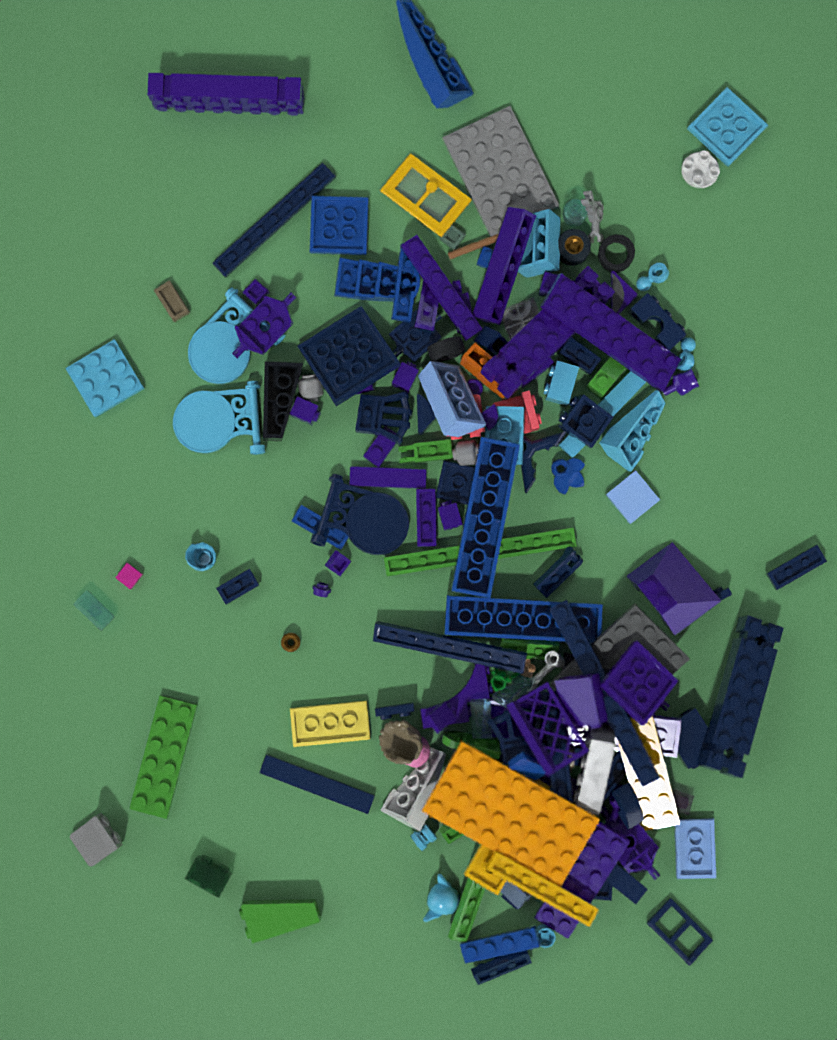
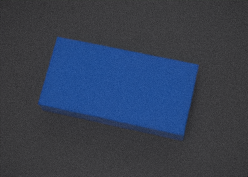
[508,752,545,781]

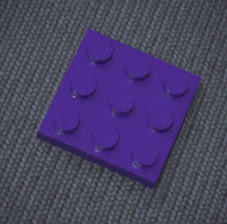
[599,641,678,726]

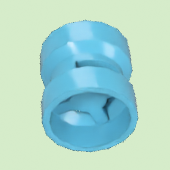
[410,823,438,851]
[536,924,555,948]

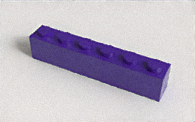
[473,207,536,325]

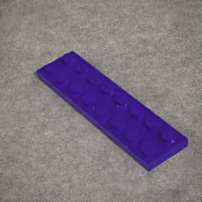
[540,273,681,392]

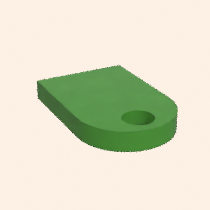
[442,731,501,759]

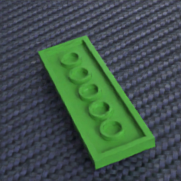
[129,695,198,819]

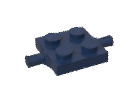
[389,309,442,363]

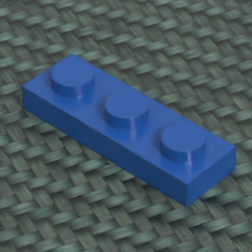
[292,505,349,550]

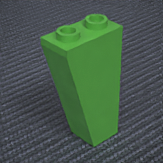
[239,899,321,944]

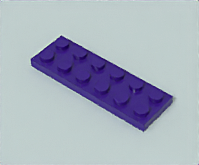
[534,821,630,939]

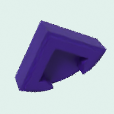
[481,404,499,431]

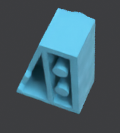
[518,209,560,278]

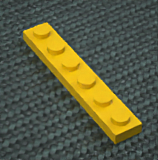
[485,851,599,927]

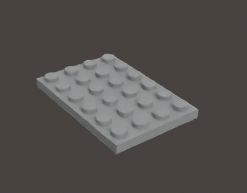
[443,106,559,236]

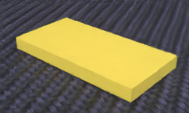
[290,700,371,747]

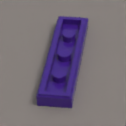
[349,466,426,489]

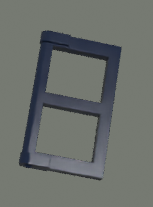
[646,898,713,966]

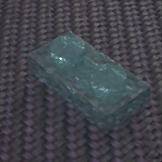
[492,674,533,708]

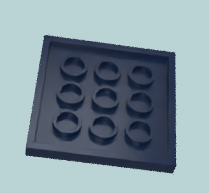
[297,306,401,407]

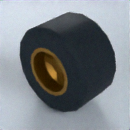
[558,229,591,266]

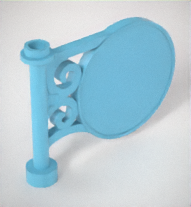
[188,287,286,384]
[173,381,265,455]

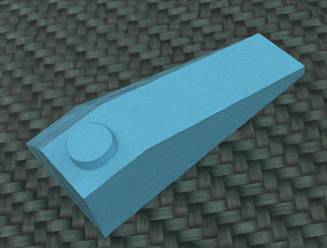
[599,390,666,472]

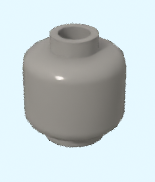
[298,374,324,402]
[452,440,479,466]

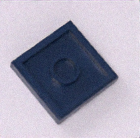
[435,461,475,505]

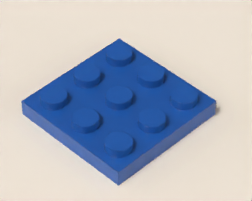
[310,196,369,255]

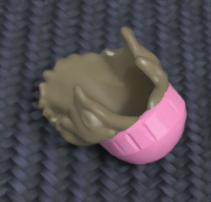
[379,720,431,768]

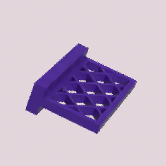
[506,682,589,777]

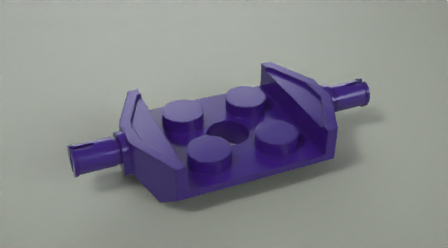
[232,292,296,359]
[600,805,661,880]

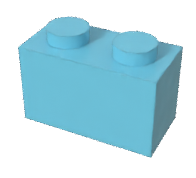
[543,361,579,406]

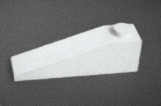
[380,747,446,831]

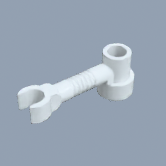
[521,651,565,693]

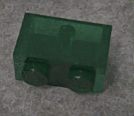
[185,855,233,898]

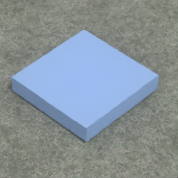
[606,470,660,524]

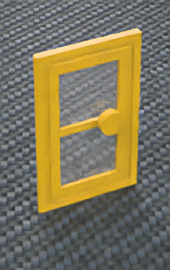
[380,153,472,237]

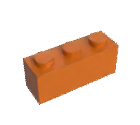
[460,343,505,400]

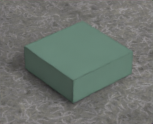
[439,225,466,250]

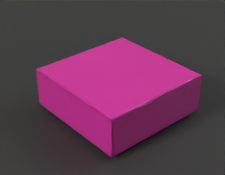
[115,563,143,590]

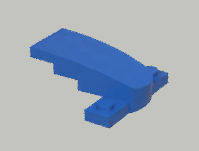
[334,243,420,323]

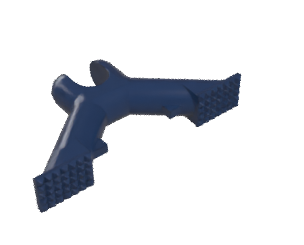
[521,431,566,494]

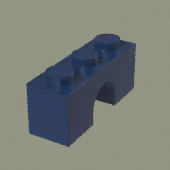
[628,293,687,351]

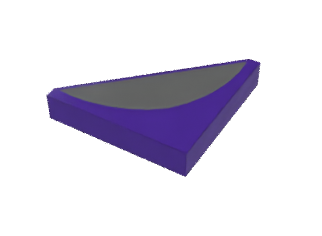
[611,271,638,314]

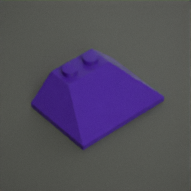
[626,542,721,636]

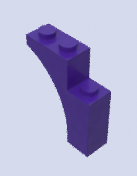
[421,663,493,729]

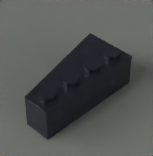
[263,361,303,442]

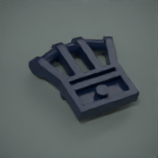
[355,392,412,445]
[487,707,542,766]

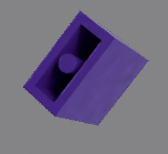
[555,673,608,730]

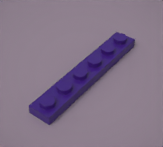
[400,235,482,341]

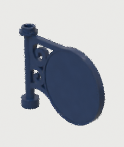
[310,474,409,555]

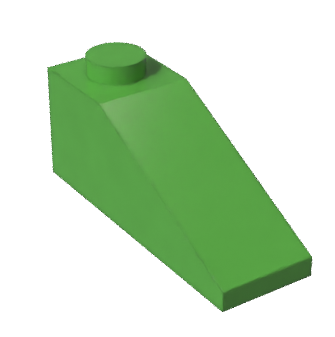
[586,357,626,399]

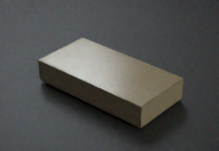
[154,280,190,323]

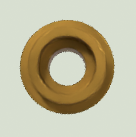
[281,633,300,652]

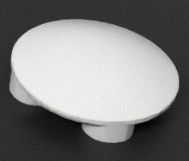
[681,151,720,188]

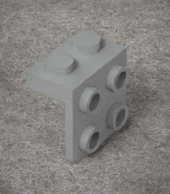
[70,813,123,866]

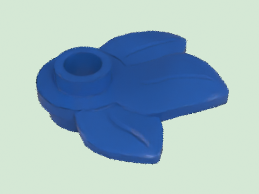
[551,458,585,495]

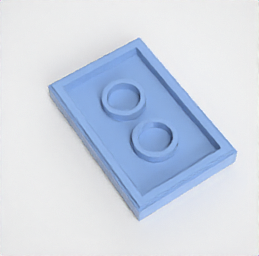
[674,818,716,879]

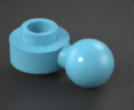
[636,263,669,291]
[677,337,696,372]

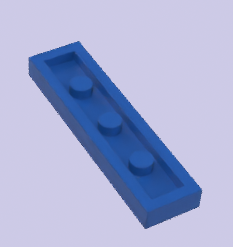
[460,926,541,964]

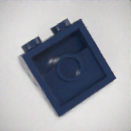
[558,394,613,448]

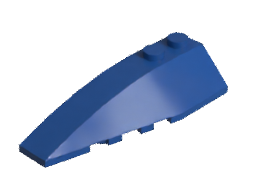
[396,0,474,108]

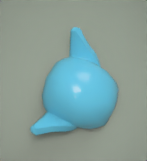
[423,874,460,922]

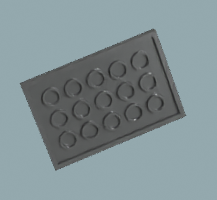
[550,603,690,690]

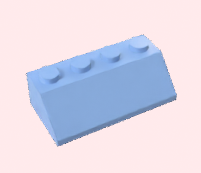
[418,361,486,437]

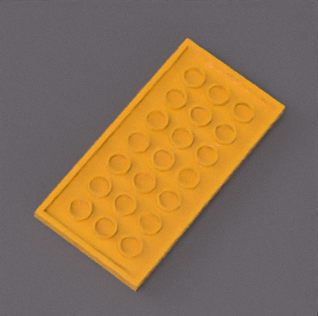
[422,740,600,887]

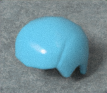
[185,542,216,571]

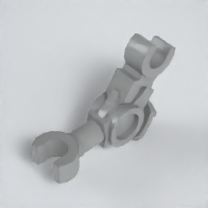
[581,191,604,243]

